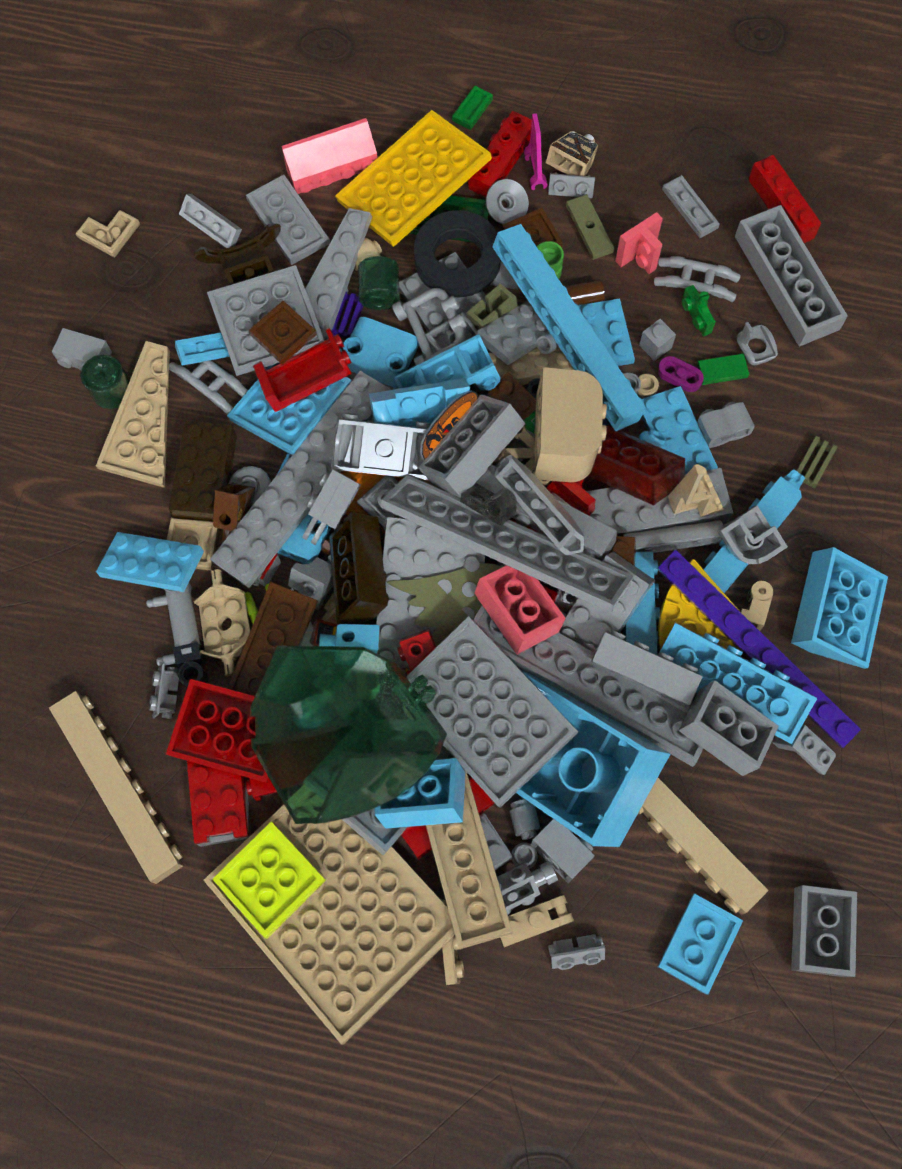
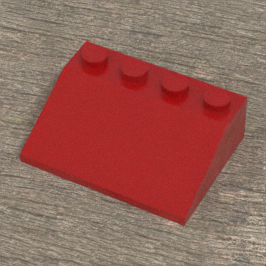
[165,679,294,783]

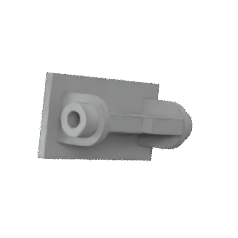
[548,172,595,198]
[149,664,179,719]
[548,934,605,970]

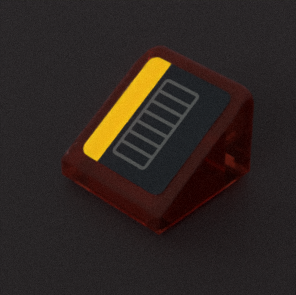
[309,618,339,651]

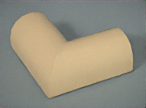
[76,210,140,258]

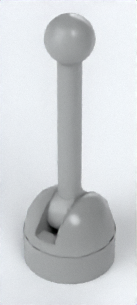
[537,333,557,354]

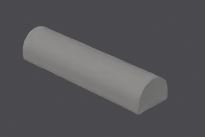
[622,520,723,553]

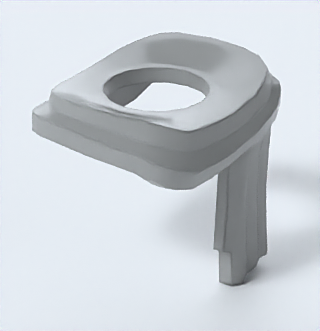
[737,322,778,365]

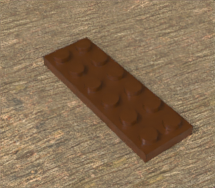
[227,582,318,701]

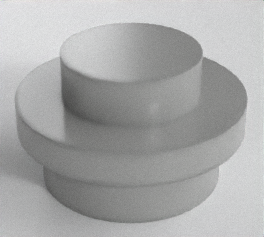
[511,843,538,869]

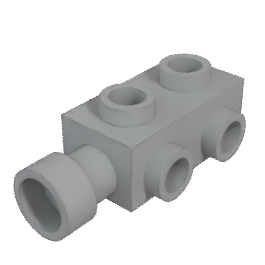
[497,861,558,915]

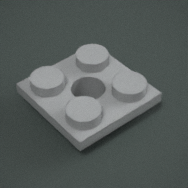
[357,475,404,531]

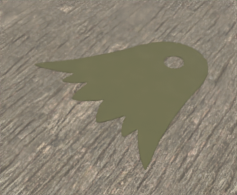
[387,563,502,647]

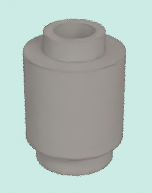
[509,799,541,840]

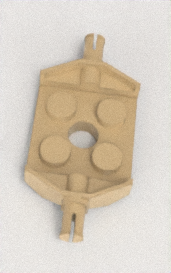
[194,569,250,676]

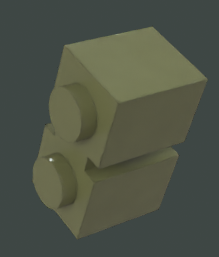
[467,284,518,330]

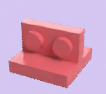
[615,212,663,274]

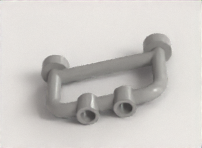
[392,288,467,366]

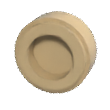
[637,374,659,398]

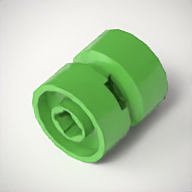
[537,241,564,279]

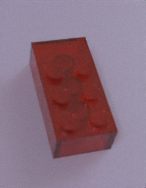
[588,425,685,506]

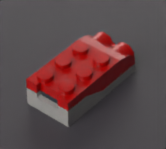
[187,761,252,847]

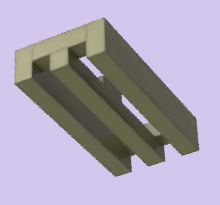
[797,436,837,488]

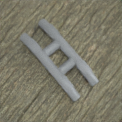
[654,256,741,302]
[169,360,248,415]

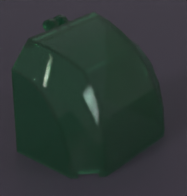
[250,646,447,824]

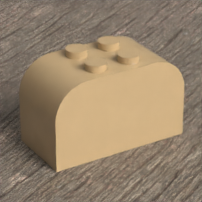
[533,367,607,482]

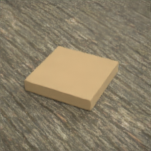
[167,518,219,570]

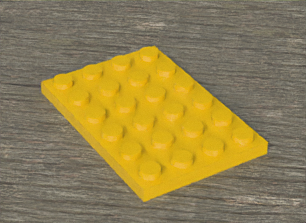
[335,110,492,247]

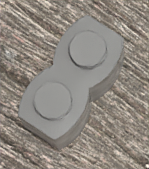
[697,402,755,448]

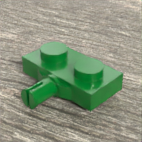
[682,285,716,337]

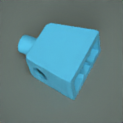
[319,624,379,666]

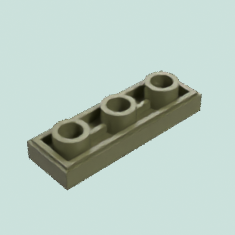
[566,194,614,260]

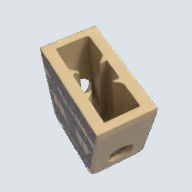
[546,131,598,176]

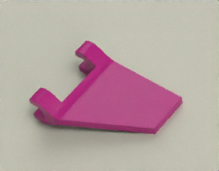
[524,113,548,190]

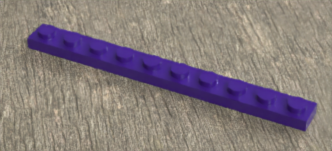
[656,550,861,748]

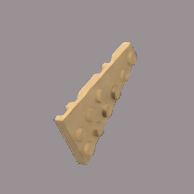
[96,341,170,488]

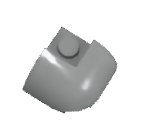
[717,505,788,564]

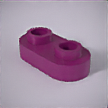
[658,356,704,392]

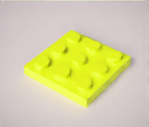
[213,822,326,939]

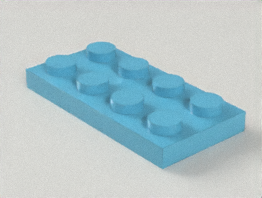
[642,386,718,477]
[96,532,204,592]

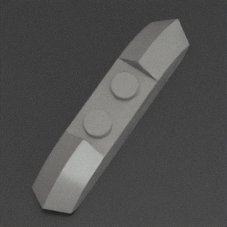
[495,455,584,555]

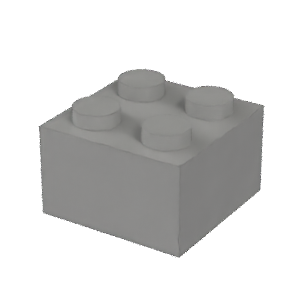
[531,819,595,883]

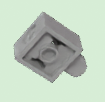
[302,470,361,545]

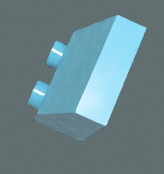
[516,670,670,847]

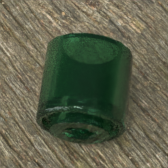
[358,256,400,310]
[80,354,130,409]

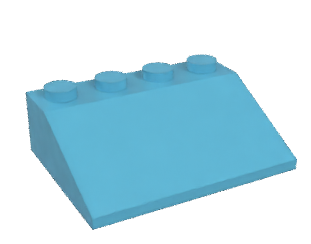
[791,547,888,669]

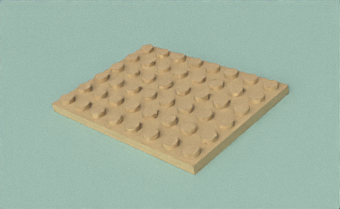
[204,786,455,1045]

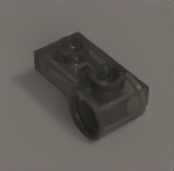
[460,483,517,526]

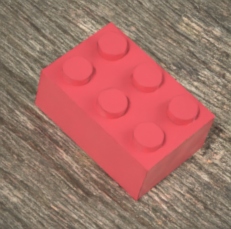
[474,565,566,654]

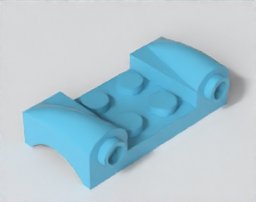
[394,334,500,391]
[369,378,470,427]

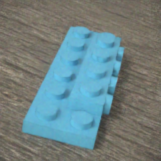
[660,622,817,744]

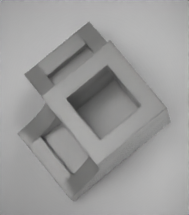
[288,557,334,610]

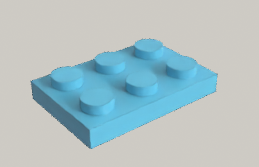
[578,298,635,366]
[657,894,743,995]

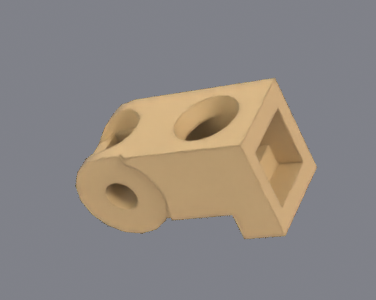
[740,581,773,631]

